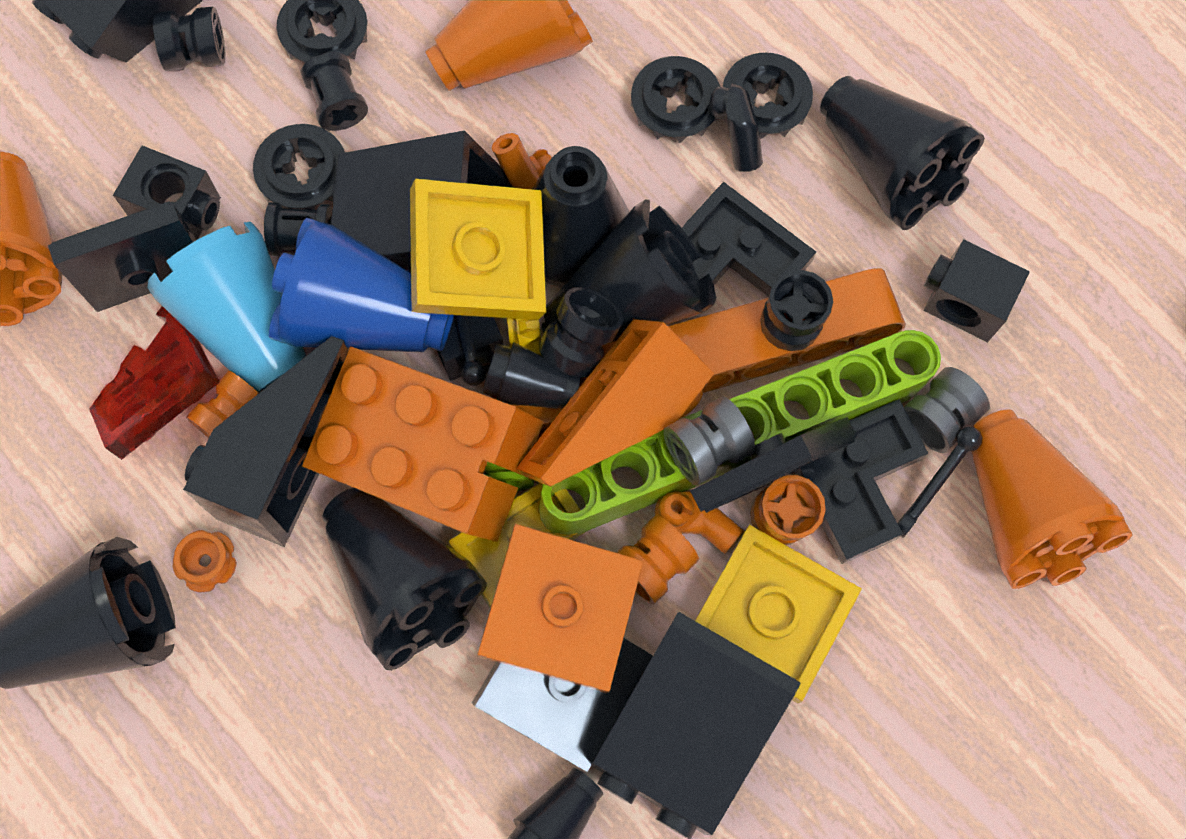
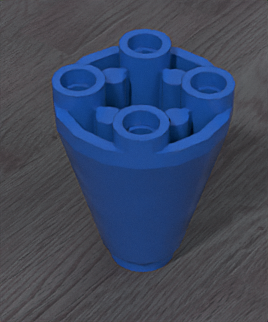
[269,218,454,352]

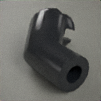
[709,84,763,172]

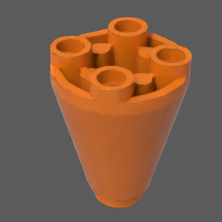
[425,0,593,91]
[0,152,62,326]
[972,409,1133,589]

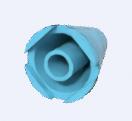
[147,222,306,393]

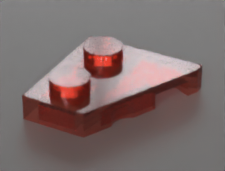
[89,306,220,460]

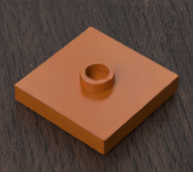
[477,524,643,693]

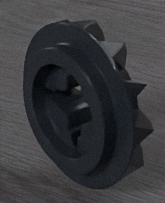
[277,0,368,63]
[722,52,813,139]
[631,56,720,143]
[253,124,345,210]

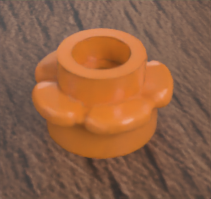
[172,530,237,593]

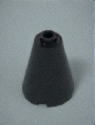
[542,199,717,343]
[0,537,176,689]

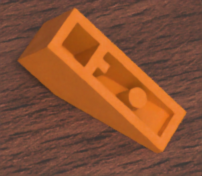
[516,319,714,487]

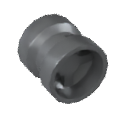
[904,367,990,453]
[663,396,755,485]

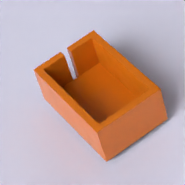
[302,346,544,542]

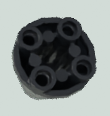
[820,76,985,230]
[532,146,630,289]
[323,488,487,670]

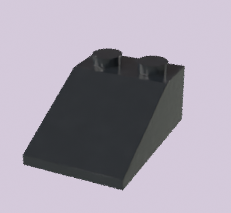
[183,336,348,547]

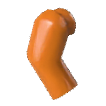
[491,133,552,189]
[655,491,745,554]

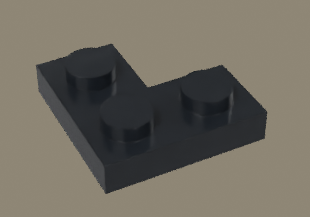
[682,181,816,296]
[795,399,928,564]

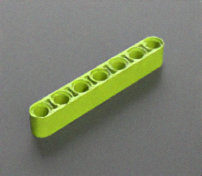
[539,330,941,535]

